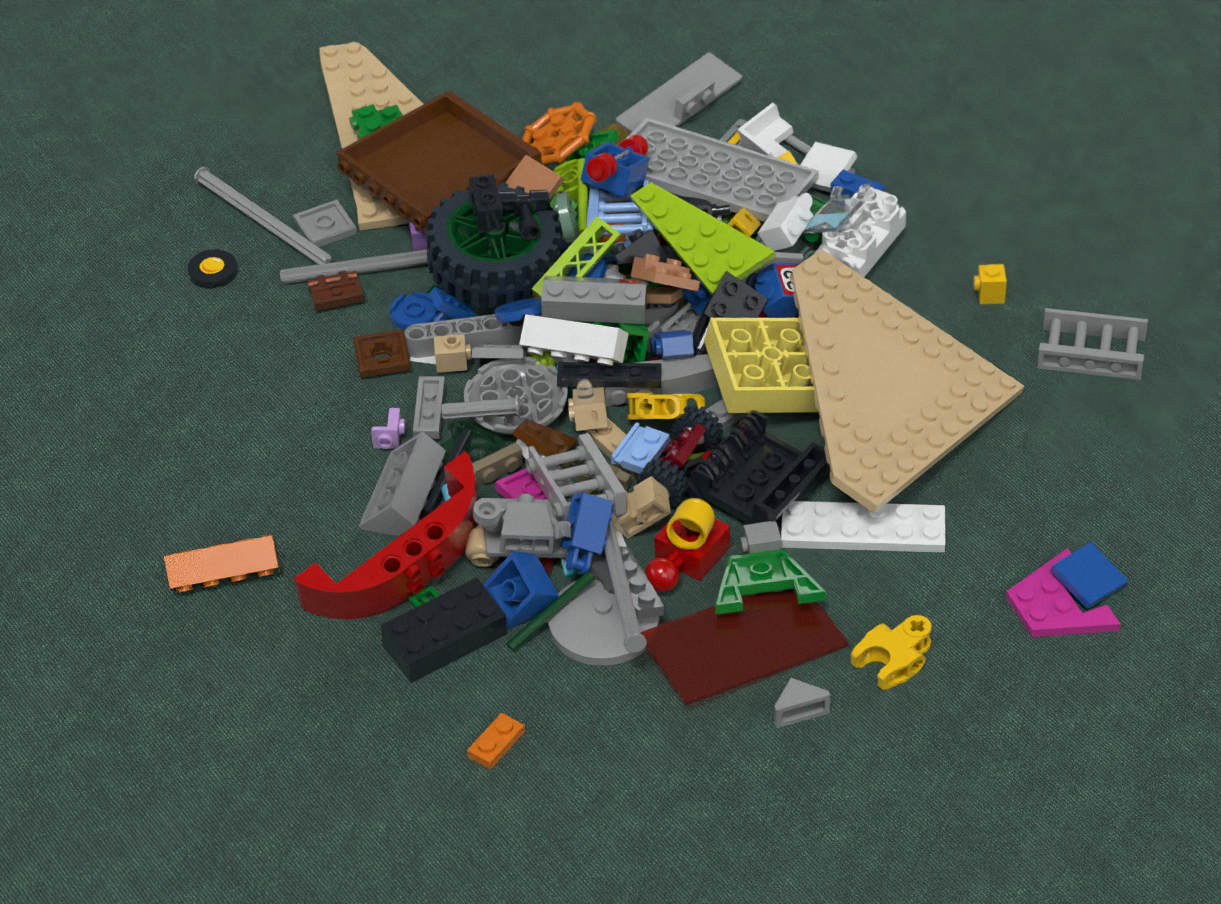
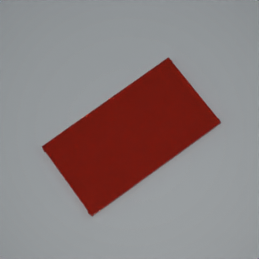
[641,589,849,706]

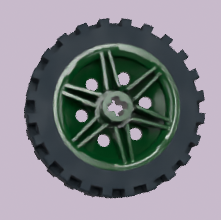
[427,183,562,307]

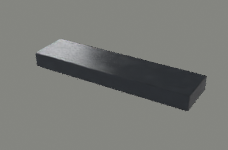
[557,362,662,388]

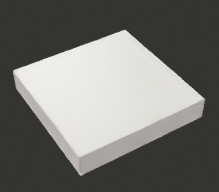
[801,142,857,192]

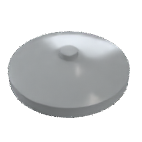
[548,579,659,666]

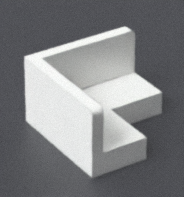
[737,103,793,158]

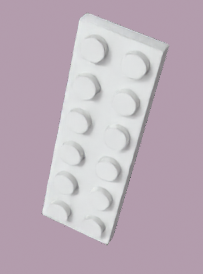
[781,501,945,553]

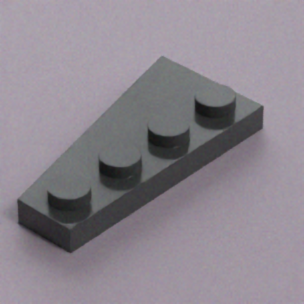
[577,546,664,619]

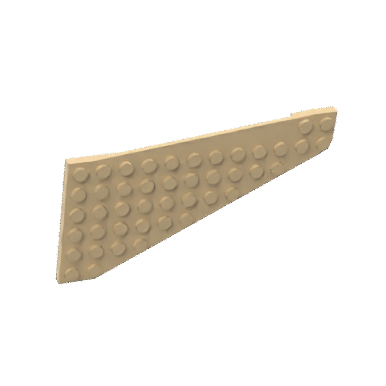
[319,42,423,231]

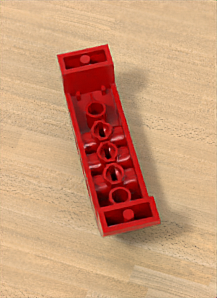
[294,451,478,620]

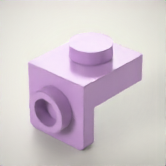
[371,408,406,449]

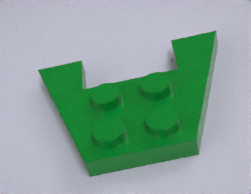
[715,549,826,614]

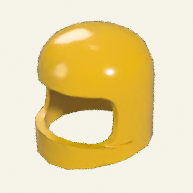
[667,498,715,549]

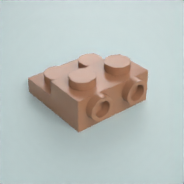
[631,254,700,291]

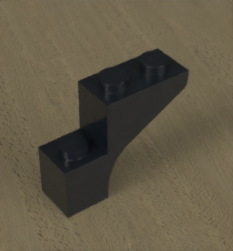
[603,229,692,274]

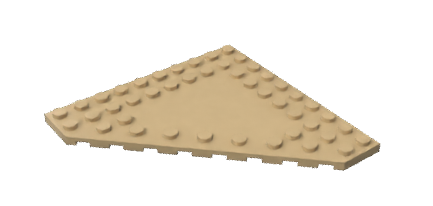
[790,249,1024,513]

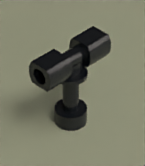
[498,189,549,240]

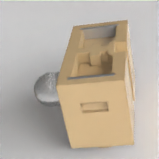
[568,379,608,431]
[612,476,671,538]

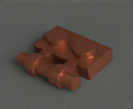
[307,270,364,311]

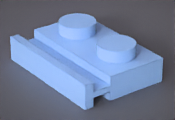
[611,422,670,474]

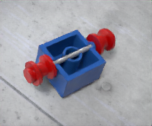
[580,135,650,197]

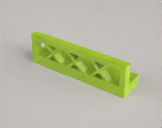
[532,216,621,298]

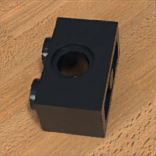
[469,175,503,233]

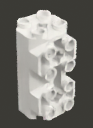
[815,187,906,277]

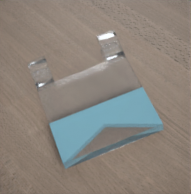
[803,184,877,234]

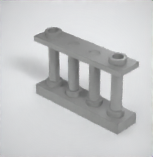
[1037,308,1148,380]
[525,433,626,521]

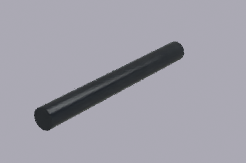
[422,428,472,516]

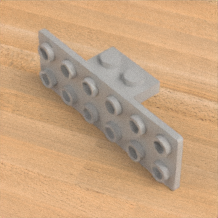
[615,53,742,134]

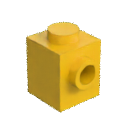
[973,264,1007,304]

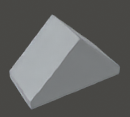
[774,678,830,729]

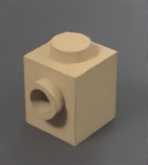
[434,334,472,373]

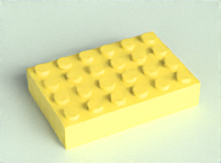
[704,318,819,413]

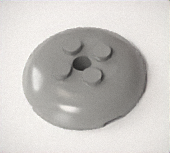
[464,357,568,435]

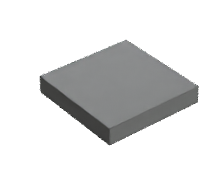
[293,200,357,247]
[472,344,528,359]

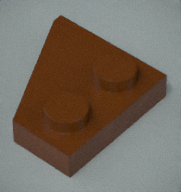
[513,419,577,457]

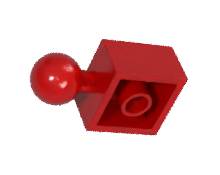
[644,519,730,592]

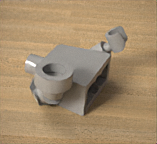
[473,494,571,554]

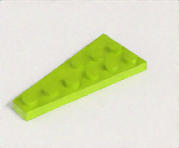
[630,182,776,296]

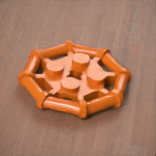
[522,102,597,165]

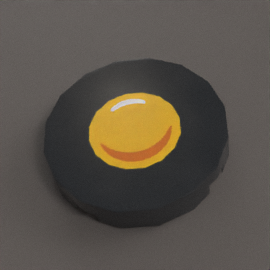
[188,249,237,288]

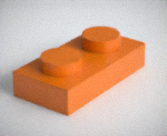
[467,713,525,770]

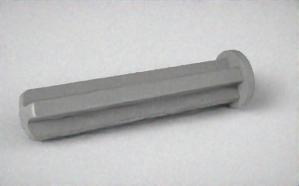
[441,395,521,419]

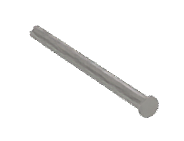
[194,167,332,265]
[280,250,428,284]
[604,520,647,653]

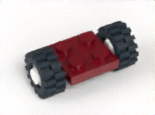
[636,405,723,508]

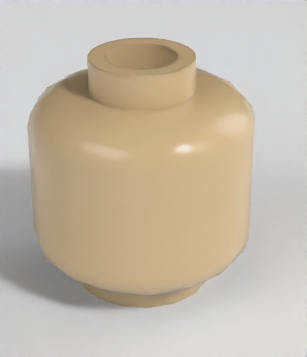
[465,525,500,567]

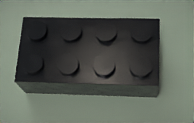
[381,577,506,683]

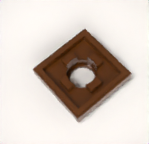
[353,329,411,378]

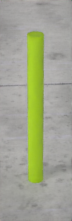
[577,158,588,234]

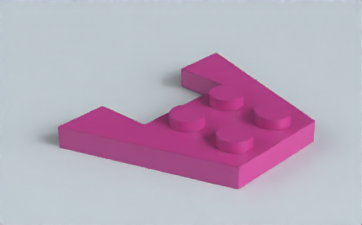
[1006,548,1121,637]

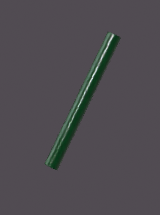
[506,571,595,652]

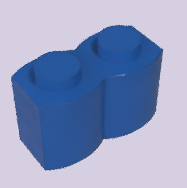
[650,330,694,359]

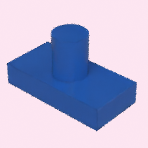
[429,287,477,322]

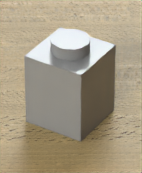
[740,520,782,554]

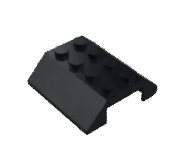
[690,410,828,524]

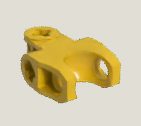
[627,393,705,419]
[851,615,932,690]

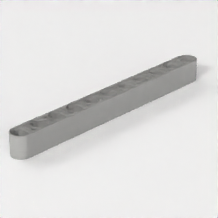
[405,300,678,358]

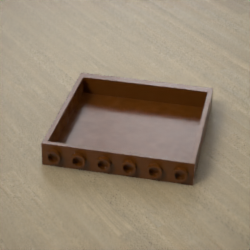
[337,90,542,234]

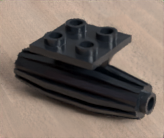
[692,271,767,356]

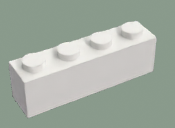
[519,314,629,366]

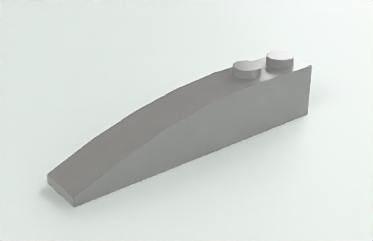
[604,354,718,406]

